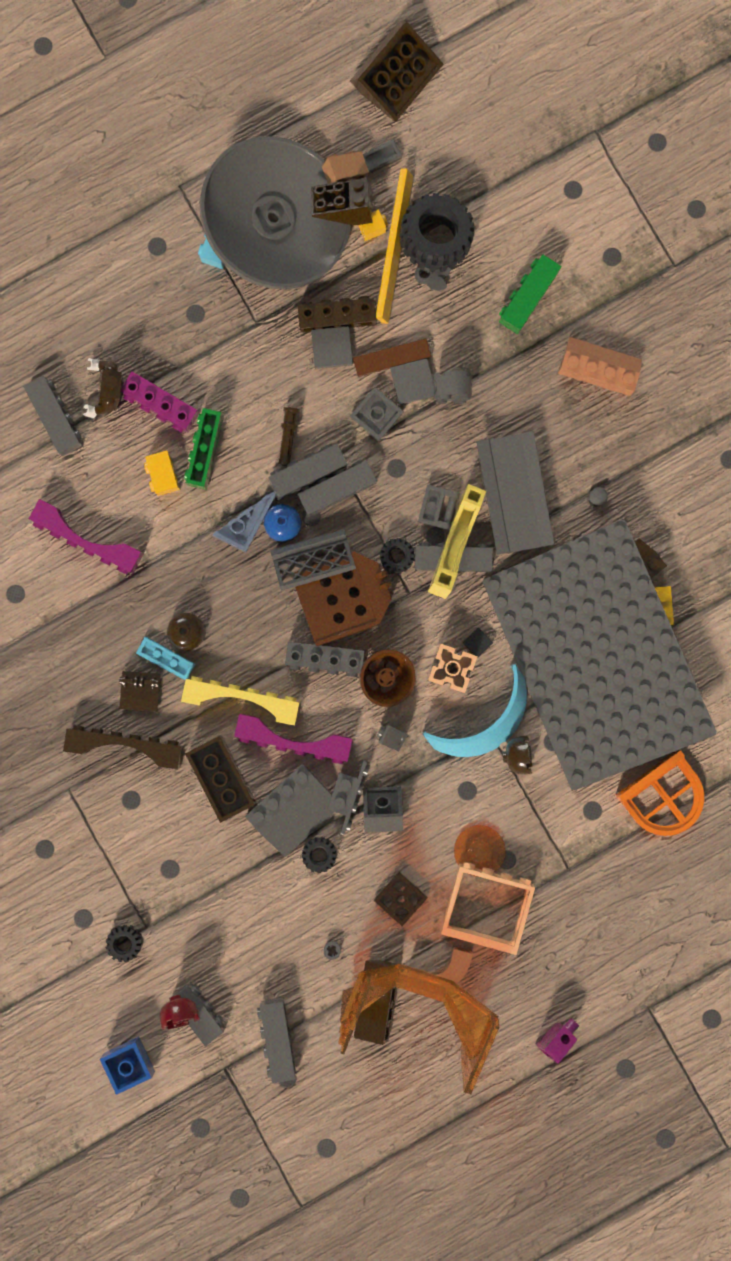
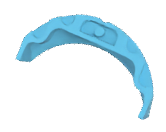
[422,664,527,757]

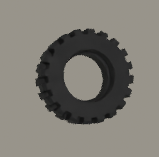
[399,193,475,272]

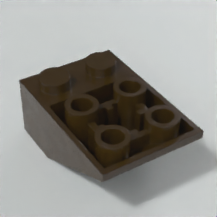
[311,178,373,226]

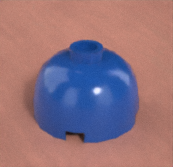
[264,504,302,542]

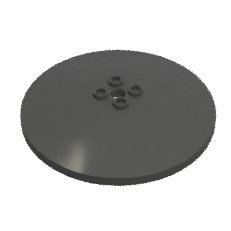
[200,136,351,289]

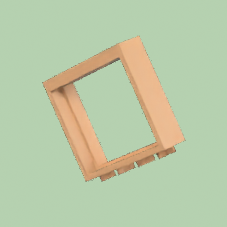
[441,862,535,955]

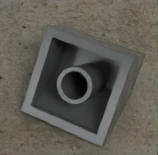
[363,786,403,833]

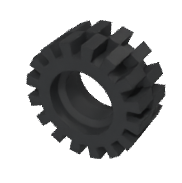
[380,538,415,574]
[302,837,337,873]
[105,925,143,962]

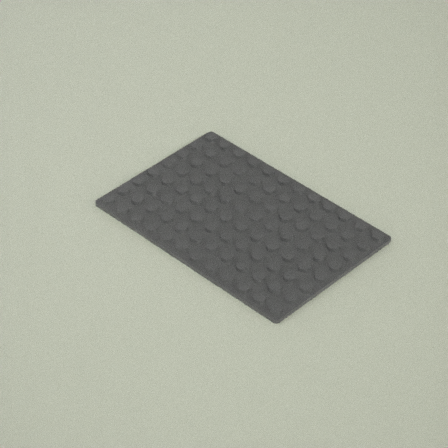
[483,520,717,790]

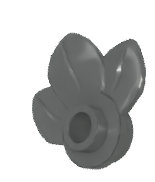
[415,267,451,291]

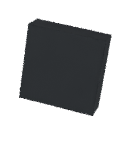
[462,627,493,658]

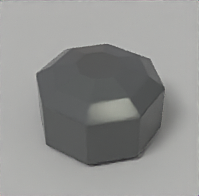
[588,487,608,507]

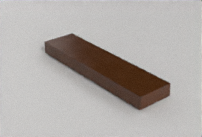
[353,338,431,377]

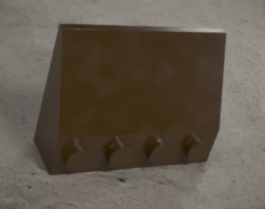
[350,21,444,122]

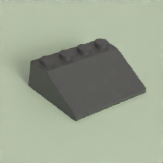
[245,763,334,857]

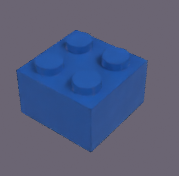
[100,1036,155,1095]

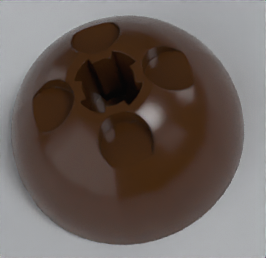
[359,649,416,707]

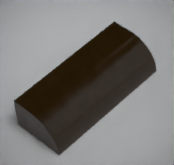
[354,960,400,1045]

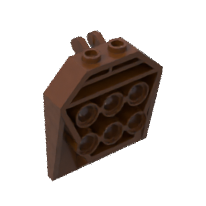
[292,552,393,647]

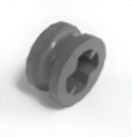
[324,941,341,960]

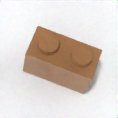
[322,151,369,184]

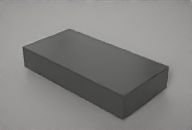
[363,139,402,175]

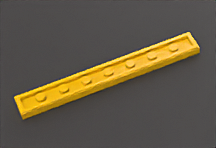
[376,169,413,324]

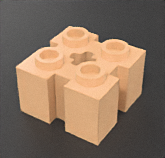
[427,644,478,693]

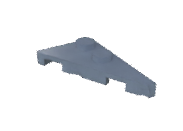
[213,492,276,553]

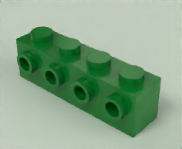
[499,254,562,334]
[184,408,224,490]

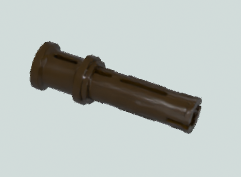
[278,407,300,466]

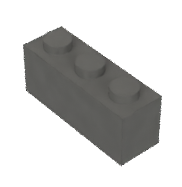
[172,982,226,1047]

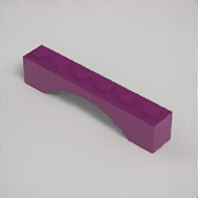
[28,499,144,575]
[234,714,353,764]

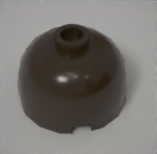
[167,613,206,651]
[502,735,533,774]

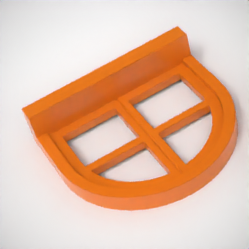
[616,750,704,836]

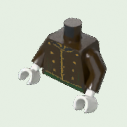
[83,358,122,418]

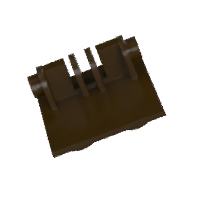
[119,671,160,712]

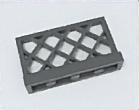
[270,529,356,591]

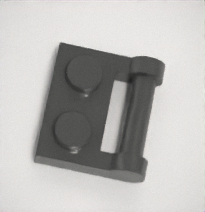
[418,485,460,530]

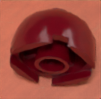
[160,995,200,1030]

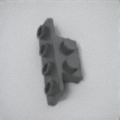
[328,759,370,835]

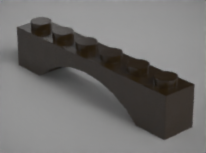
[63,725,184,770]

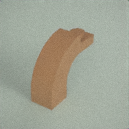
[406,946,473,991]

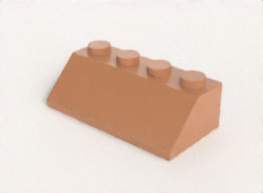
[558,337,642,396]

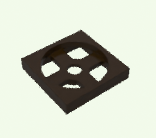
[374,871,428,926]

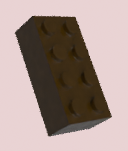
[185,735,256,823]

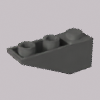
[377,723,408,752]

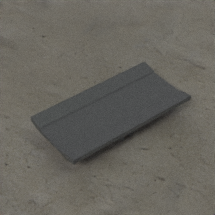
[476,431,554,555]

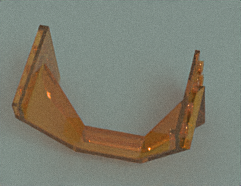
[338,964,500,1094]

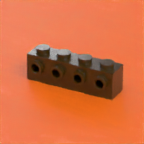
[297,296,376,333]

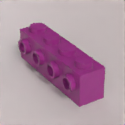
[120,371,199,433]

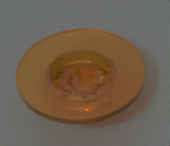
[454,825,506,877]

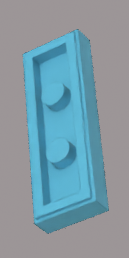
[136,637,196,680]

